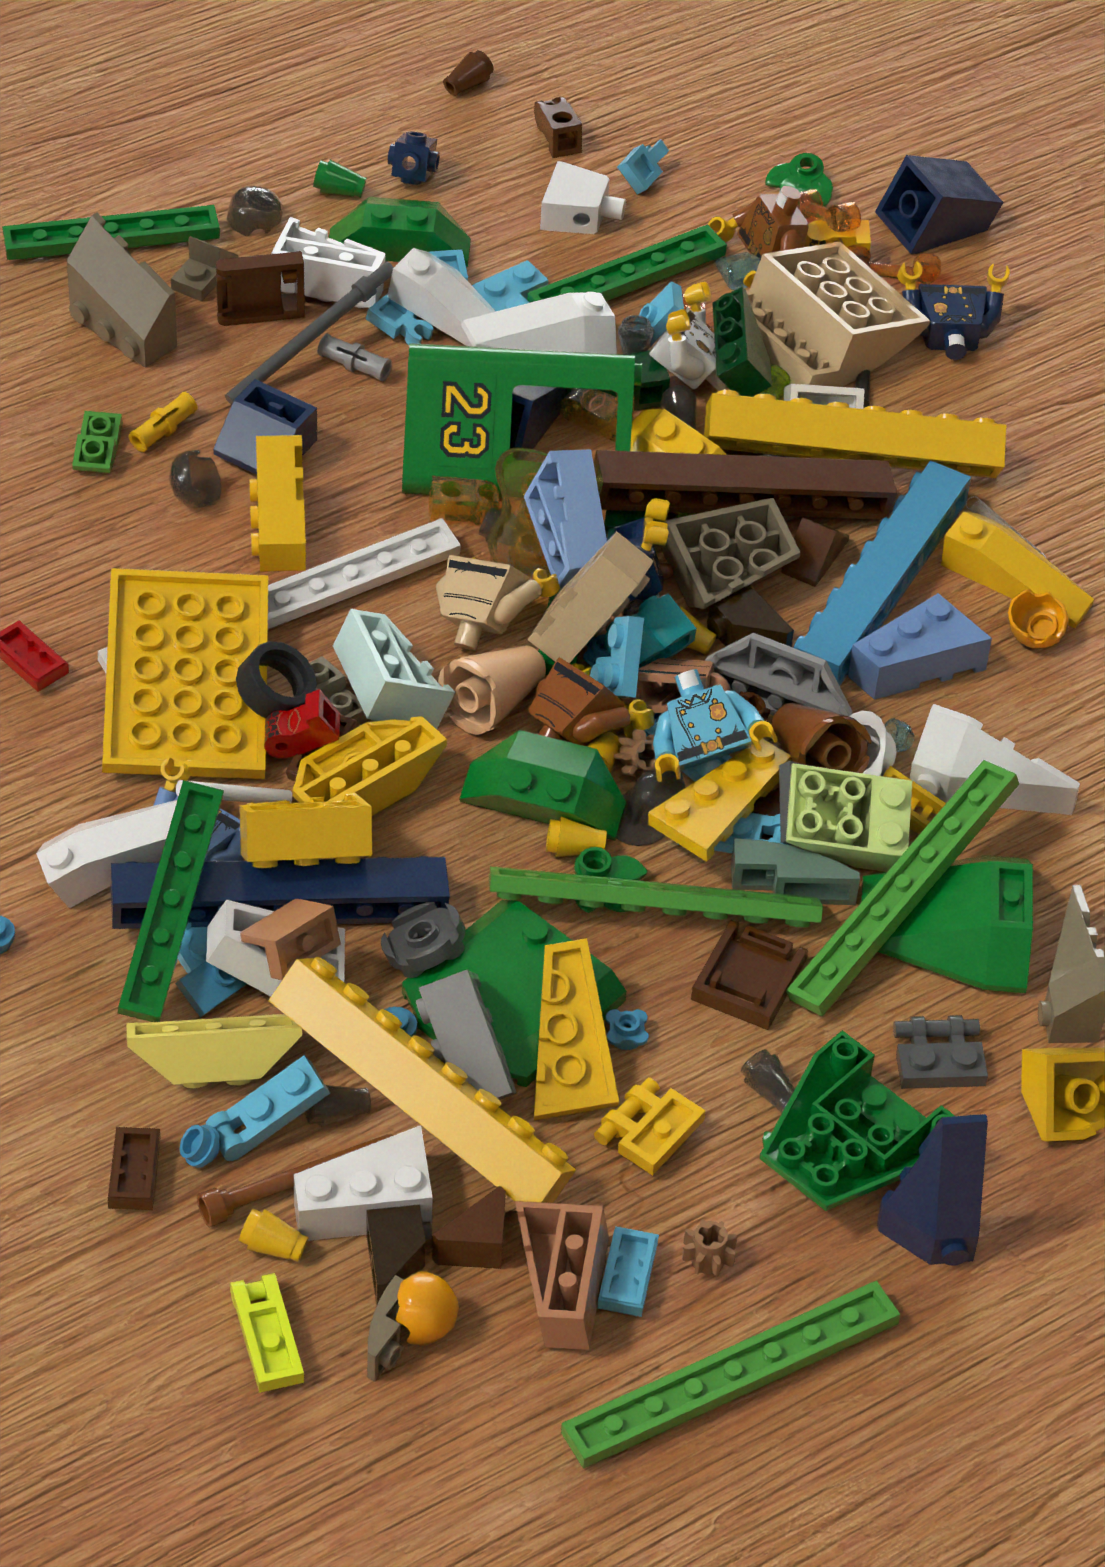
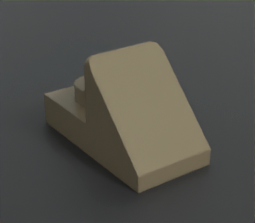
[171,236,238,301]

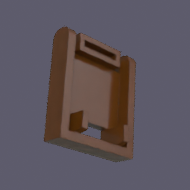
[216,251,305,326]
[691,920,808,1030]

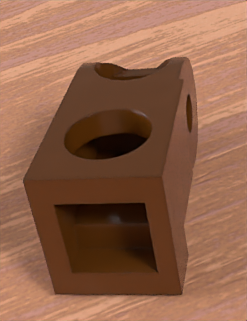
[534,97,582,158]

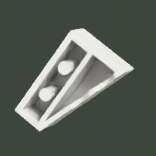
[272,217,386,308]
[206,900,345,996]
[294,1125,433,1241]

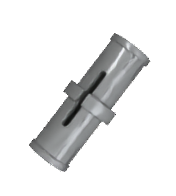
[317,333,392,381]

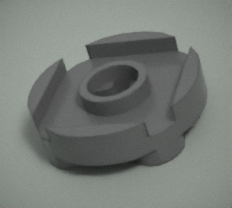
[381,902,465,978]

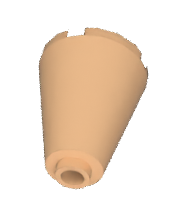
[438,645,546,735]

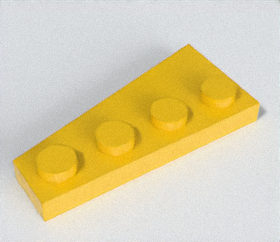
[648,738,791,862]
[534,938,619,1121]

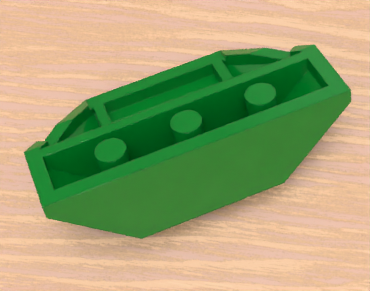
[329,197,471,267]
[459,730,626,841]

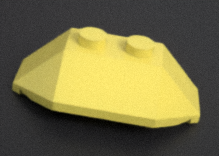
[126,1014,302,1088]

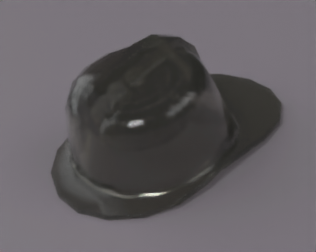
[616,769,686,846]

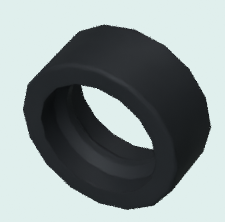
[236,641,317,718]

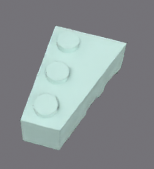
[333,609,455,729]

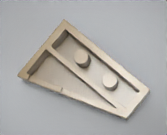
[527,531,653,663]

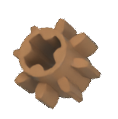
[614,730,656,780]
[682,1219,737,1276]

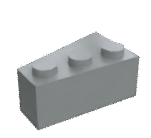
[416,970,517,1100]

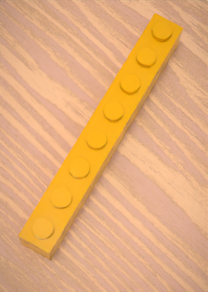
[704,390,1006,478]
[268,957,576,1203]

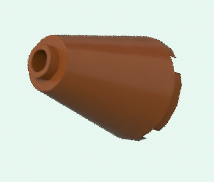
[771,703,871,773]

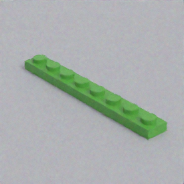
[786,760,1019,1016]
[489,866,823,927]
[561,1280,900,1469]

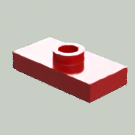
[0,620,69,692]

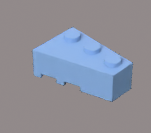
[524,449,607,591]

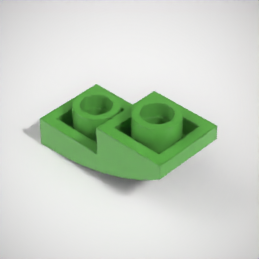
[72,411,123,473]

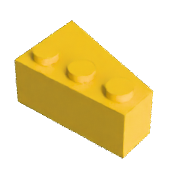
[249,435,306,572]
[240,793,372,868]

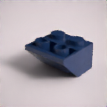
[213,379,317,475]

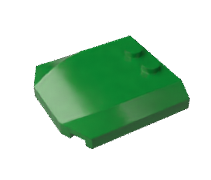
[402,900,627,1087]

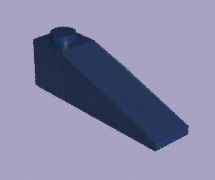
[877,1114,988,1266]

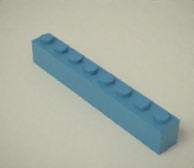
[793,460,971,686]

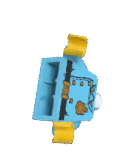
[653,669,778,782]

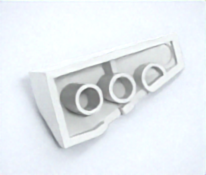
[387,248,496,347]
[461,292,617,354]
[910,704,1080,815]
[36,800,177,908]

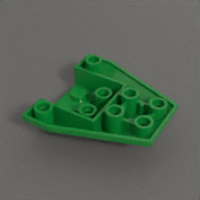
[861,855,1033,993]
[759,1030,955,1211]

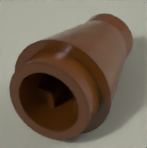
[443,50,494,96]

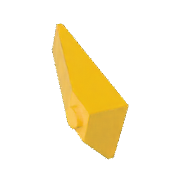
[941,511,1094,629]
[1021,1048,1105,1141]

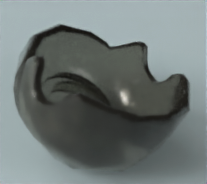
[226,186,283,236]
[169,450,222,508]

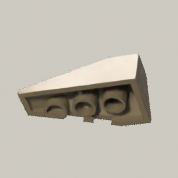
[1038,885,1105,1043]

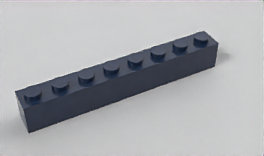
[111,856,450,929]

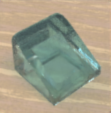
[715,252,761,290]

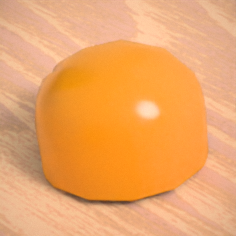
[1007,589,1069,648]
[396,1271,459,1346]

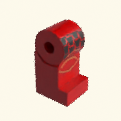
[264,689,340,758]

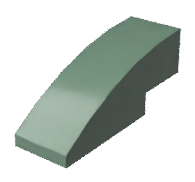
[731,838,860,905]

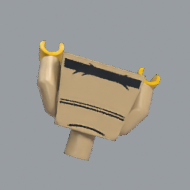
[436,555,560,651]

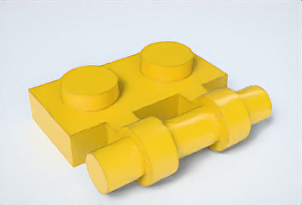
[594,1078,706,1176]

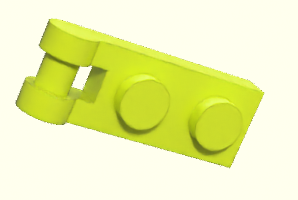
[230,1273,304,1393]

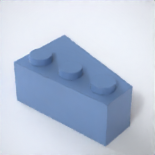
[848,593,992,699]

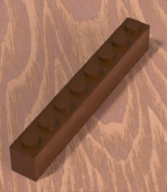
[593,450,897,519]

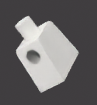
[540,161,626,234]

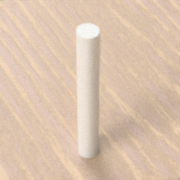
[176,780,292,803]

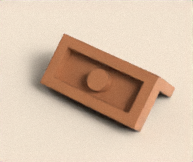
[240,899,341,980]

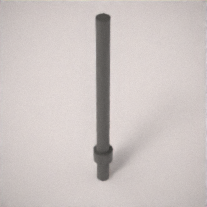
[225,261,394,405]

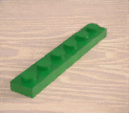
[2,205,220,260]
[527,224,727,303]
[117,780,224,1022]

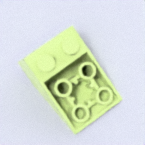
[786,763,912,872]

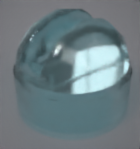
[885,718,915,752]

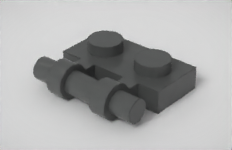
[893,1015,988,1089]

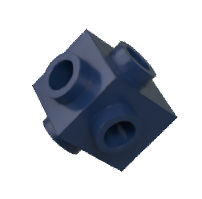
[388,131,440,185]

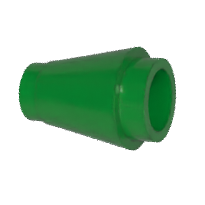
[313,159,367,198]

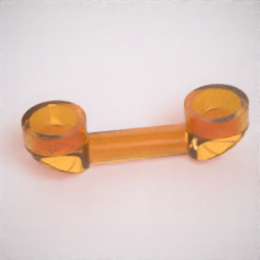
[798,188,861,232]
[847,245,941,286]

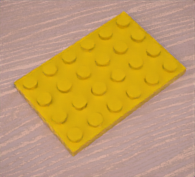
[102,568,268,779]

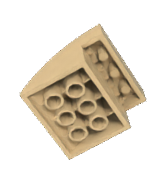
[723,242,930,387]

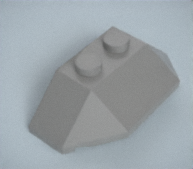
[705,633,853,717]

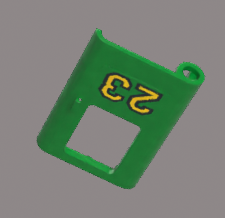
[402,343,642,500]

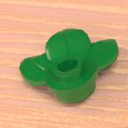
[765,153,833,207]
[574,847,648,913]

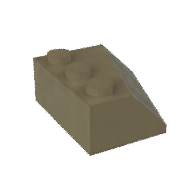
[67,212,177,368]
[662,498,800,609]

